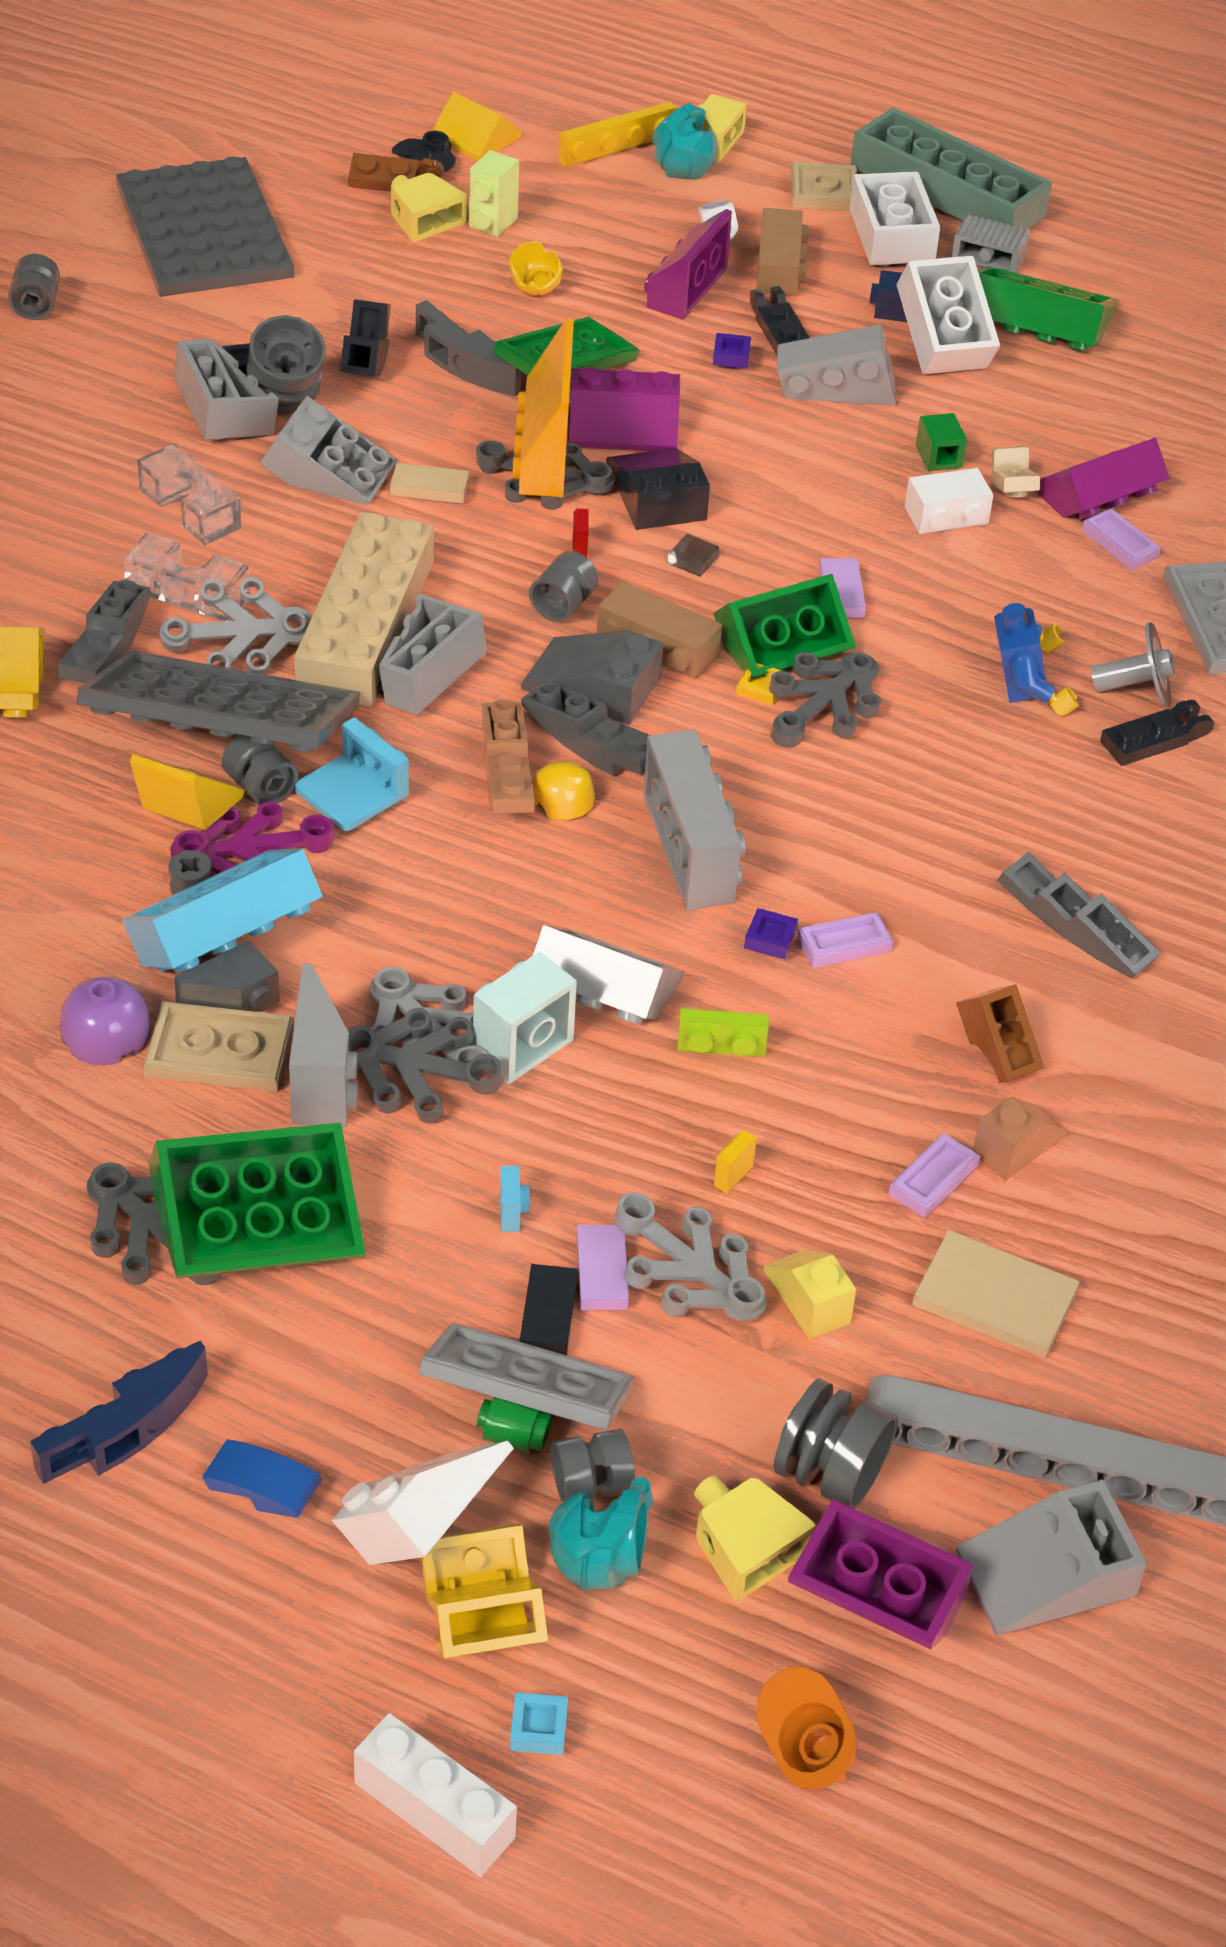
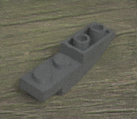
[416,300,523,396]
[58,580,151,683]
[521,680,650,776]

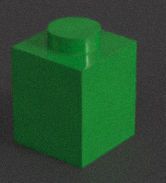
[916,413,967,472]

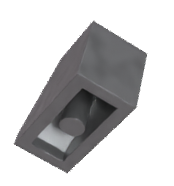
[174,940,280,1012]

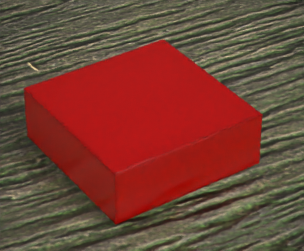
[572,508,589,558]

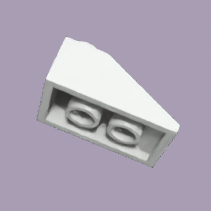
[332,1441,514,1565]

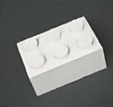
[849,172,940,266]
[897,256,1000,374]

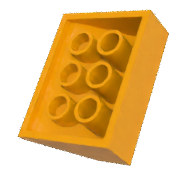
[512,318,574,497]

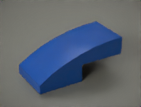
[202,1439,322,1518]

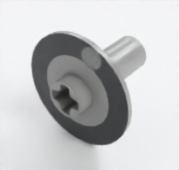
[1091,622,1175,707]

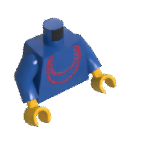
[994,603,1079,716]

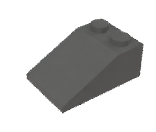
[521,630,663,725]

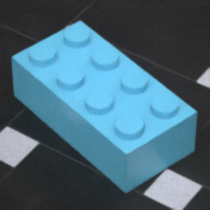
[122,849,323,973]

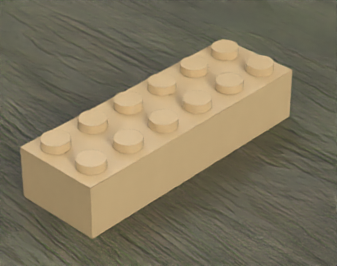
[294,512,434,707]

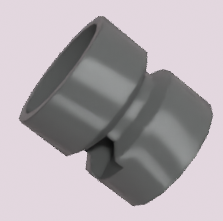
[8,253,60,320]
[529,551,599,622]
[221,735,298,805]
[551,1428,635,1502]

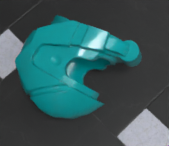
[652,103,718,179]
[548,1477,653,1590]

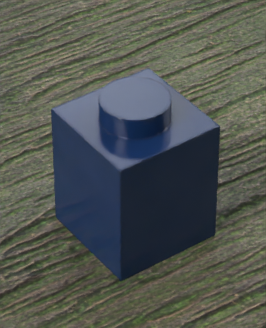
[869,270,907,322]

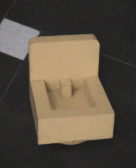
[992,446,1040,497]

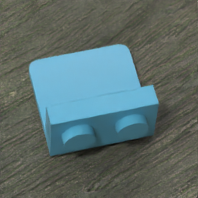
[296,717,409,831]

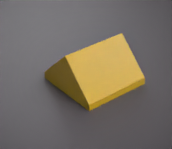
[432,91,522,161]
[130,754,245,830]

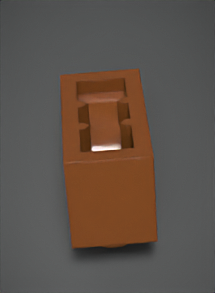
[956,984,1045,1083]

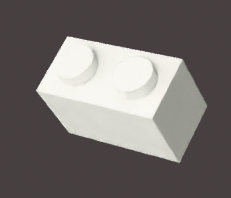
[905,468,993,534]

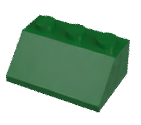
[713,574,856,679]

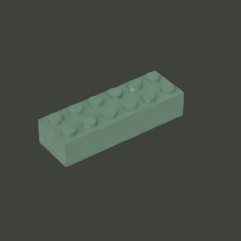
[851,108,1052,230]

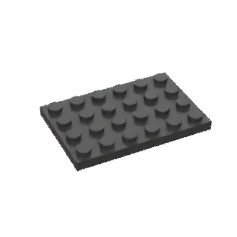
[116,156,294,297]
[77,650,360,752]

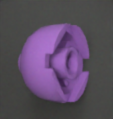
[60,977,151,1065]

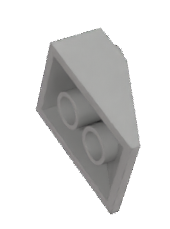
[289,963,358,1127]

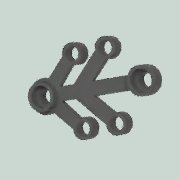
[476,441,615,510]
[769,652,881,748]
[348,1008,504,1123]
[87,1162,221,1285]

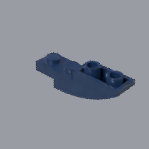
[30,1340,208,1484]

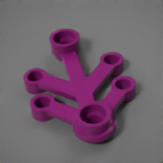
[170,802,334,874]

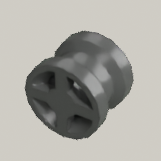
[168,850,212,895]

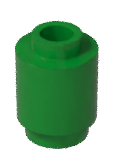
[476,1397,553,1453]

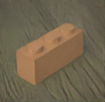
[756,208,809,297]
[597,581,722,679]

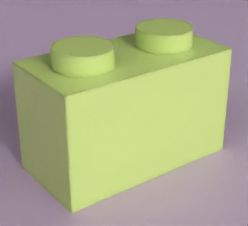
[469,150,519,237]

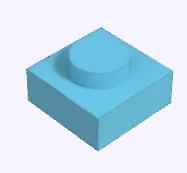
[500,1166,530,1232]
[510,1692,568,1755]

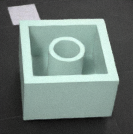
[473,951,577,1085]

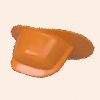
[756,1667,857,1789]

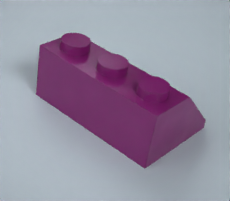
[644,209,732,320]
[569,367,680,451]
[1035,437,1170,520]
[788,1499,974,1650]

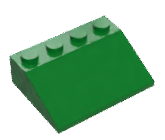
[978,266,1119,351]
[148,1122,366,1279]

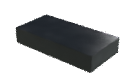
[519,1264,578,1355]

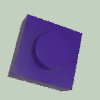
[713,333,751,368]
[744,908,798,959]

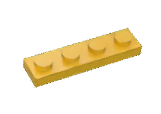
[558,101,677,167]

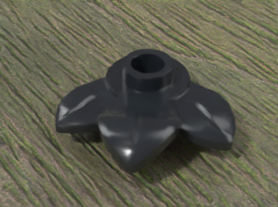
[392,130,456,172]

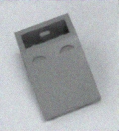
[260,396,398,506]
[956,1480,1147,1636]

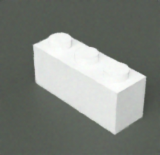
[354,1713,517,1878]

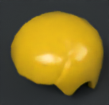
[509,241,563,296]
[532,760,595,820]

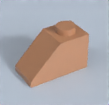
[973,1097,1068,1181]

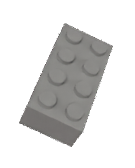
[643,729,746,911]

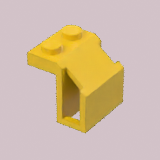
[0,626,44,717]
[421,1523,548,1658]

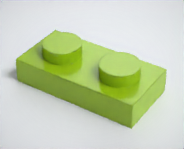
[677,1008,769,1057]

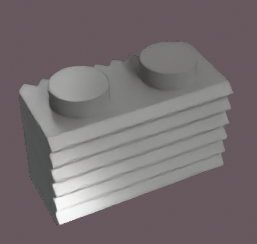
[952,214,1030,273]

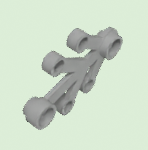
[160,577,312,674]
[370,967,488,1087]
[615,1192,767,1322]

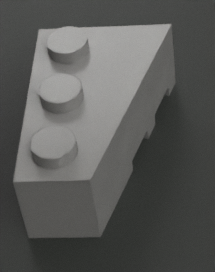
[777,324,896,406]
[174,339,279,440]
[379,593,487,715]

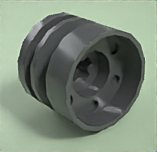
[246,315,326,414]
[773,1378,898,1509]

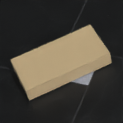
[390,463,469,504]

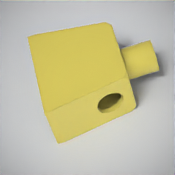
[391,173,467,242]
[694,1475,816,1602]

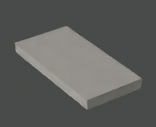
[1163,561,1226,675]
[419,1322,634,1430]

